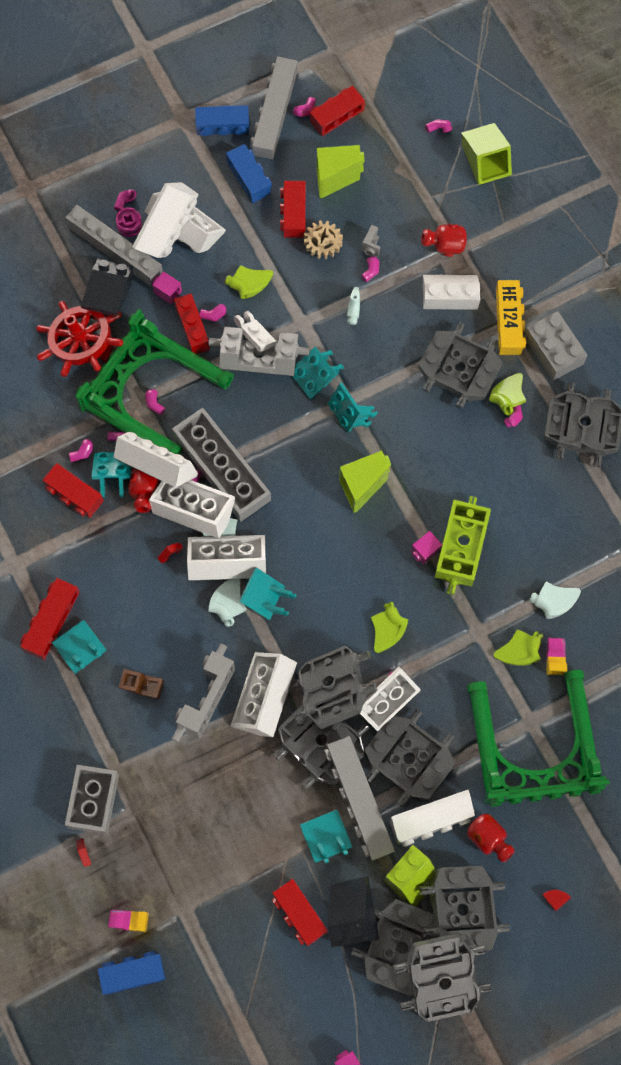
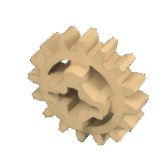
[304,221,343,259]

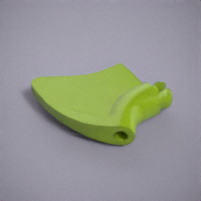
[225,265,273,299]
[489,373,526,415]
[371,602,409,653]
[493,629,543,666]

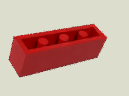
[20,578,80,660]

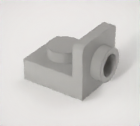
[361,225,380,257]

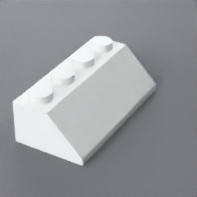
[132,182,199,258]
[144,192,226,253]
[114,432,198,487]
[149,480,235,539]
[187,535,266,580]
[231,652,297,737]
[389,790,475,847]

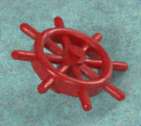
[36,301,123,377]

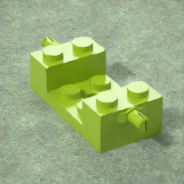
[434,496,491,595]

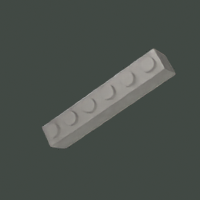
[250,56,298,159]
[65,205,163,287]
[324,736,395,861]

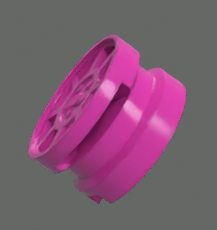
[116,208,142,237]

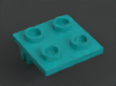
[293,347,344,399]
[327,383,378,433]
[92,452,131,497]
[239,568,297,620]
[52,620,107,674]
[300,810,353,863]

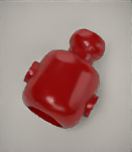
[421,223,467,257]
[129,468,160,513]
[467,813,515,862]

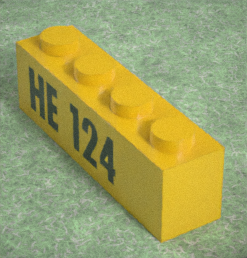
[496,280,526,355]

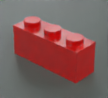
[310,85,365,136]
[280,181,306,238]
[174,293,210,354]
[43,463,104,518]
[272,879,328,947]

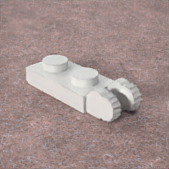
[234,311,276,352]

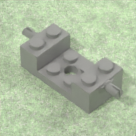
[209,327,310,376]
[171,643,235,743]

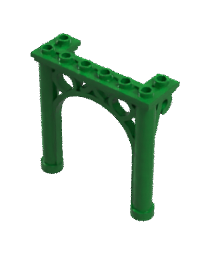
[75,309,234,455]
[467,670,610,807]

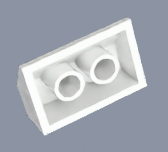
[423,275,480,310]
[360,667,421,731]

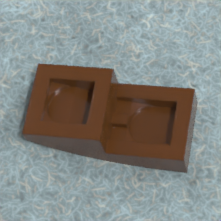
[118,669,165,700]

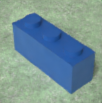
[195,105,249,136]
[226,144,272,203]
[98,951,166,995]

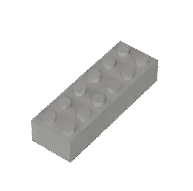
[172,408,271,522]

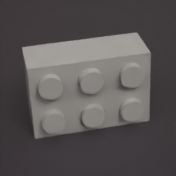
[524,311,588,381]
[65,765,119,835]

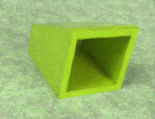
[461,123,512,185]
[316,145,364,198]
[339,450,391,513]
[383,845,436,907]

